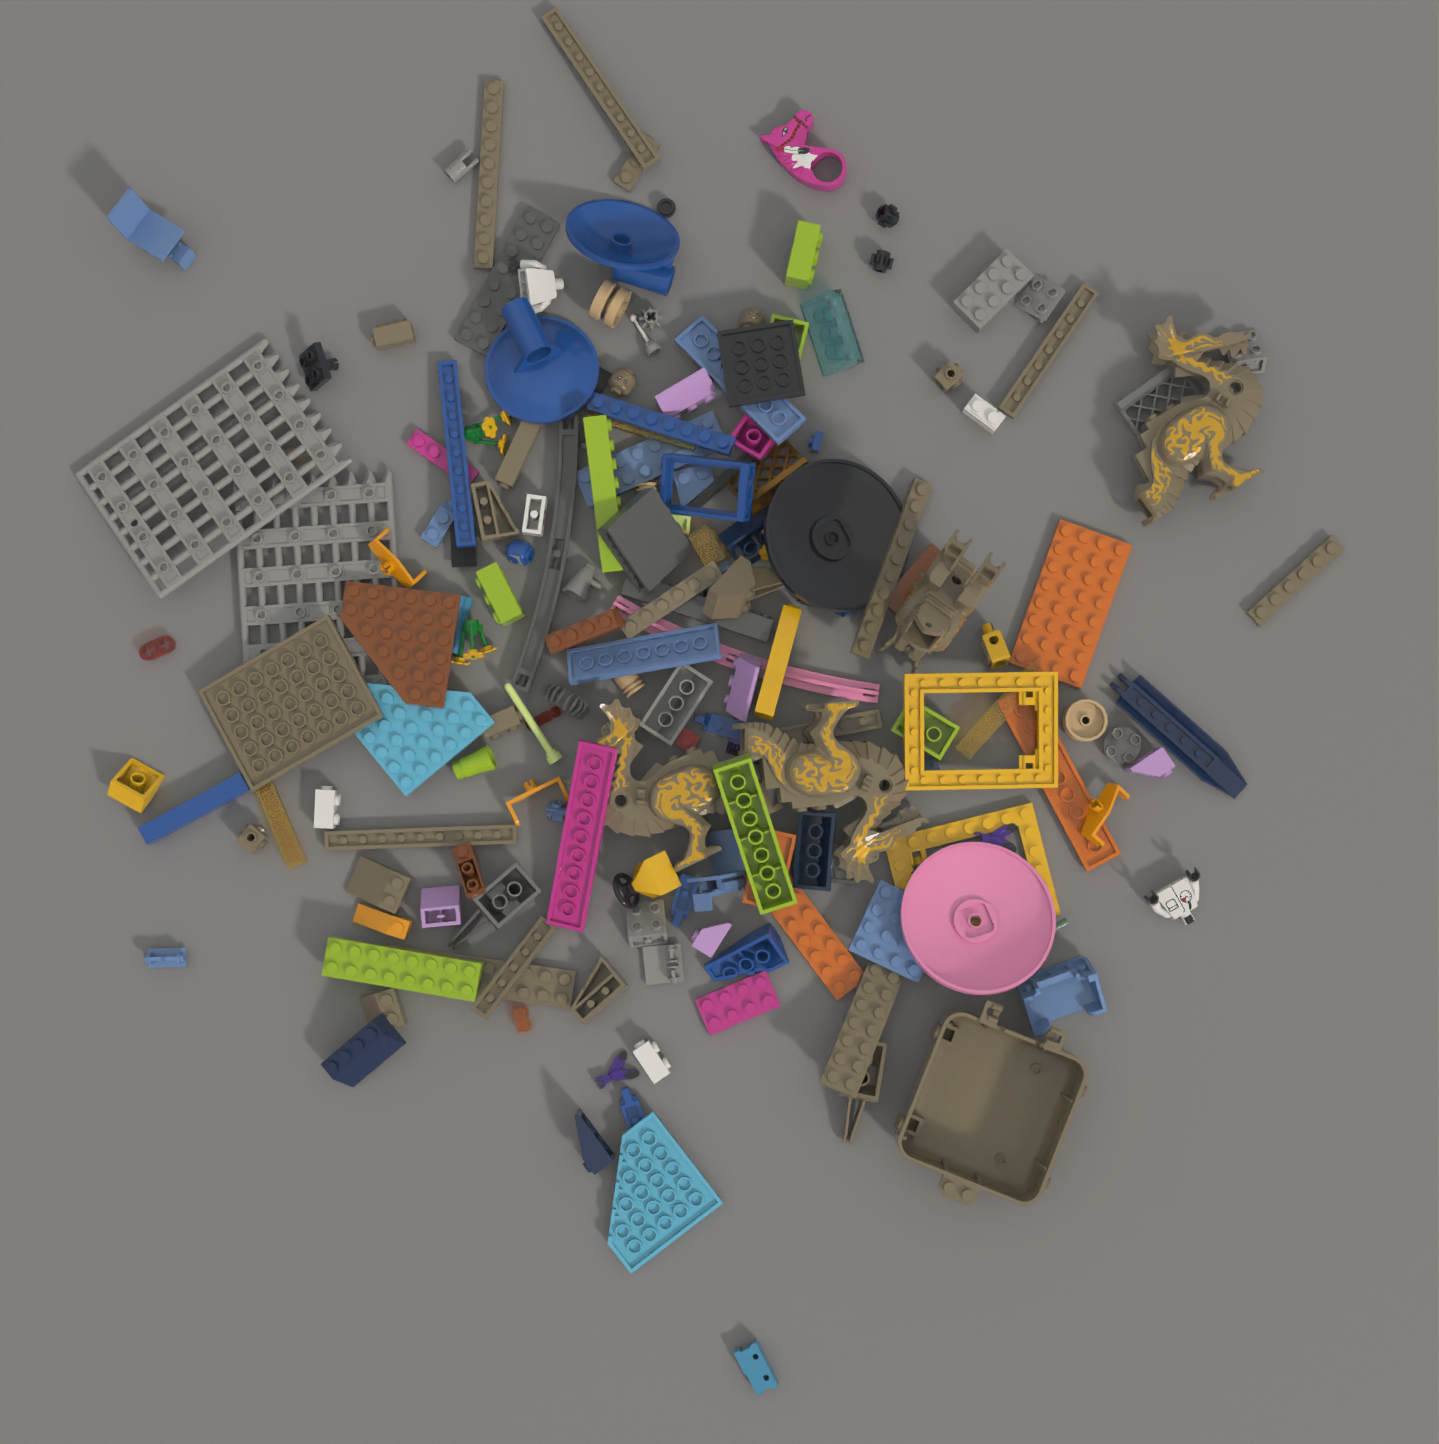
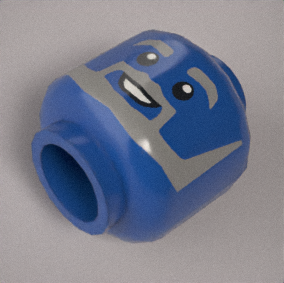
[505,539,535,566]

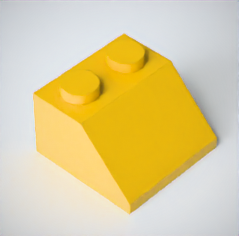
[107,757,165,813]

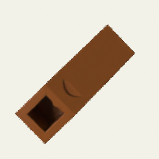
[451,842,486,899]

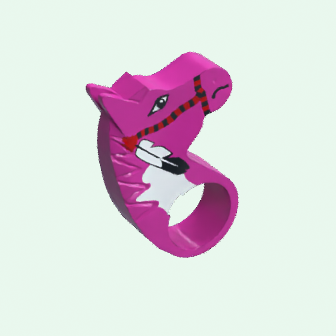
[760,110,847,192]

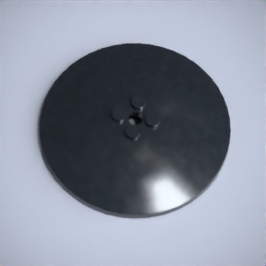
[763,459,910,612]

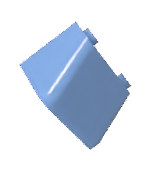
[1016,956,1107,1037]

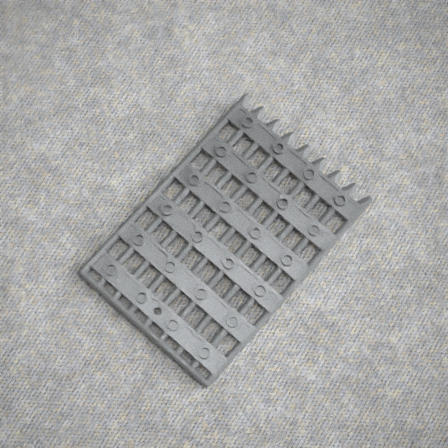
[75,338,353,599]
[232,470,399,685]

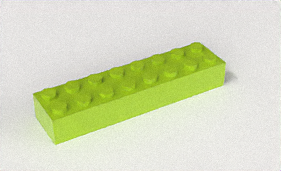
[583,415,624,573]
[712,753,798,915]
[321,936,484,1002]

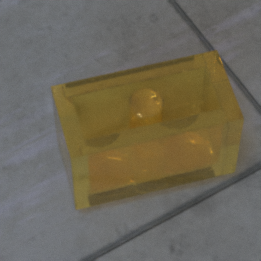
[687,524,728,566]

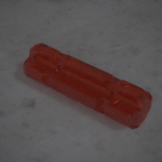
[525,706,561,731]

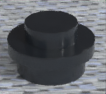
[657,198,676,218]

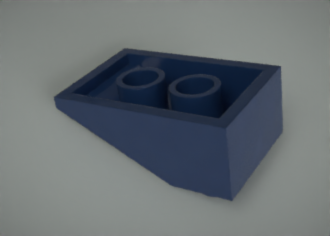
[575,1108,615,1175]

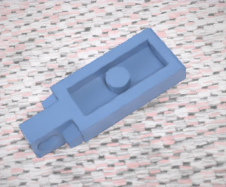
[420,498,454,548]

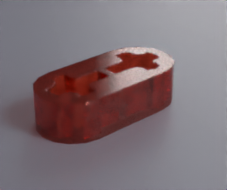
[139,635,176,661]

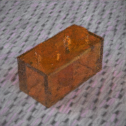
[513,1006,532,1033]

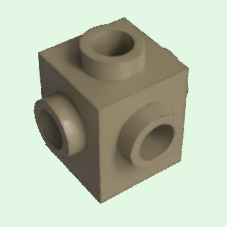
[932,361,964,393]
[236,823,269,854]

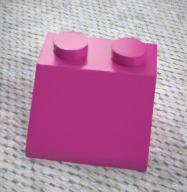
[731,414,775,461]

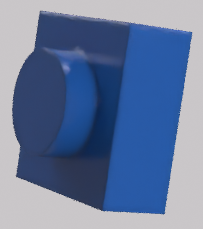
[808,431,823,454]

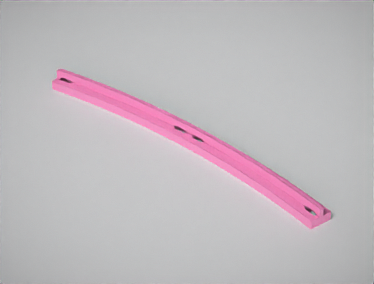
[611,595,880,704]

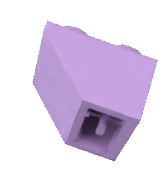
[420,885,463,928]

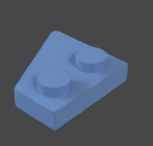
[673,465,714,506]

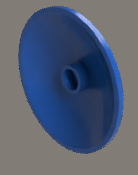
[565,199,680,296]
[484,297,599,424]

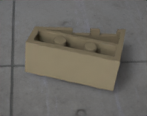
[470,481,520,544]
[570,956,629,1025]

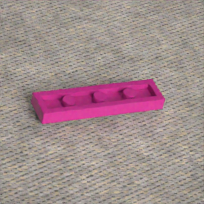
[406,428,480,484]

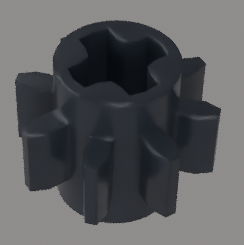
[876,204,900,228]
[870,250,894,273]

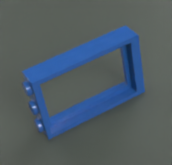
[659,453,756,522]

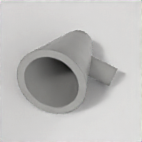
[562,563,602,603]

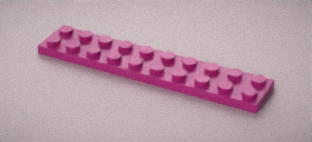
[546,739,619,932]

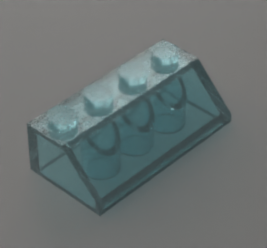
[800,289,865,377]

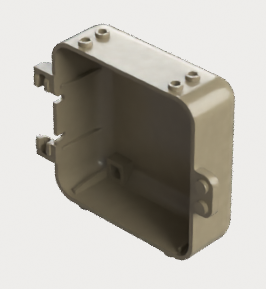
[894,999,1088,1206]

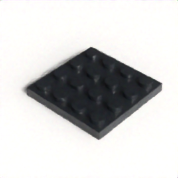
[717,319,806,408]

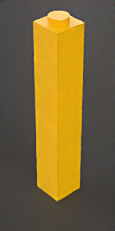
[753,604,802,722]

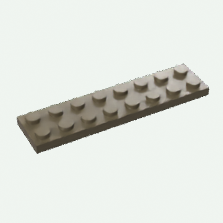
[819,960,904,1099]

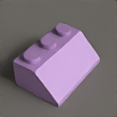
[654,368,716,419]
[723,652,763,722]

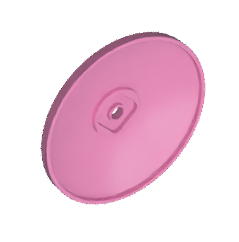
[900,842,1056,995]

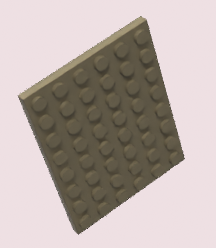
[198,615,385,792]

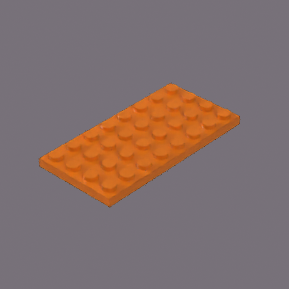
[1009,519,1132,689]

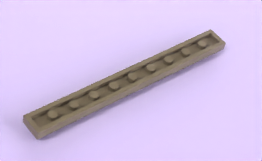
[541,6,661,171]
[474,80,504,270]
[849,478,932,660]
[324,824,518,851]

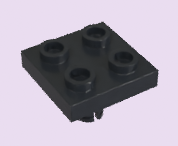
[299,342,339,392]

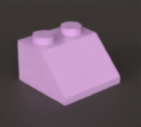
[1124,747,1175,778]
[690,921,732,958]

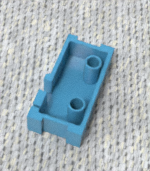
[734,1339,779,1396]

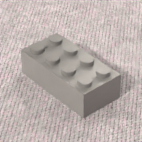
[951,249,1034,334]

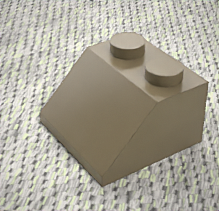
[360,988,408,1028]

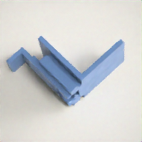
[106,188,196,270]
[687,829,747,912]

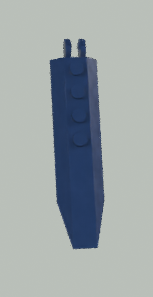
[1109,673,1247,799]

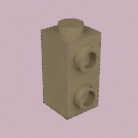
[370,319,416,351]
[483,706,524,741]

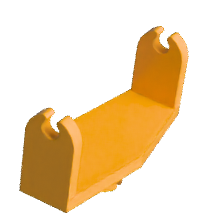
[368,527,427,588]
[505,777,569,826]
[1081,783,1130,848]

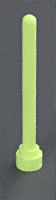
[504,683,563,765]

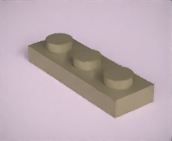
[613,134,660,193]

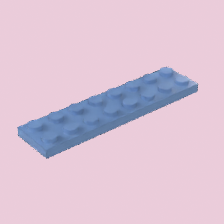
[674,315,806,446]
[577,411,722,508]
[566,623,722,686]

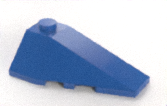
[704,922,789,981]

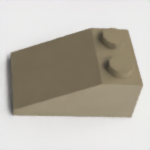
[345,855,414,914]

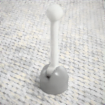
[630,314,661,357]

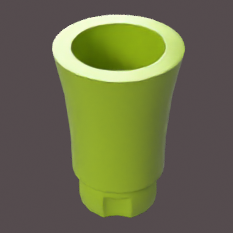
[452,744,497,780]

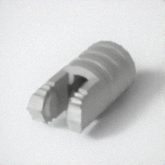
[443,148,480,183]

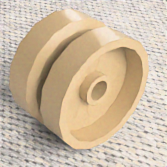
[588,279,632,329]
[1061,699,1108,742]

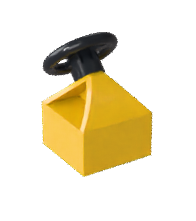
[613,850,682,909]

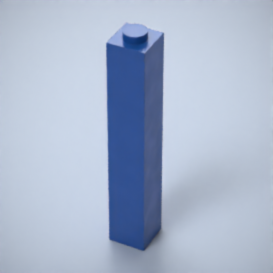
[138,773,251,845]

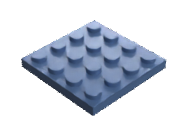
[847,880,924,983]

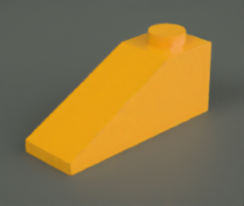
[353,903,413,940]

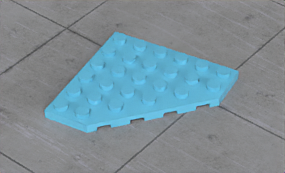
[355,683,496,796]
[607,1111,723,1274]

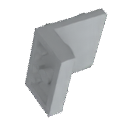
[1221,329,1267,374]
[626,899,668,948]

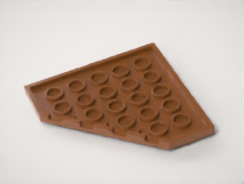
[340,581,461,709]

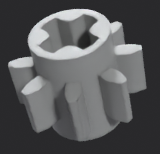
[639,306,663,332]

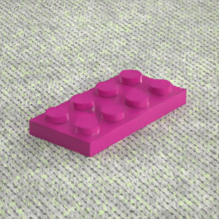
[695,971,781,1035]

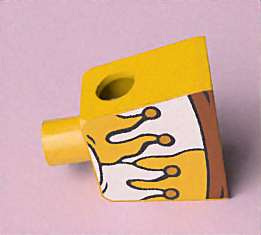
[980,623,1010,671]

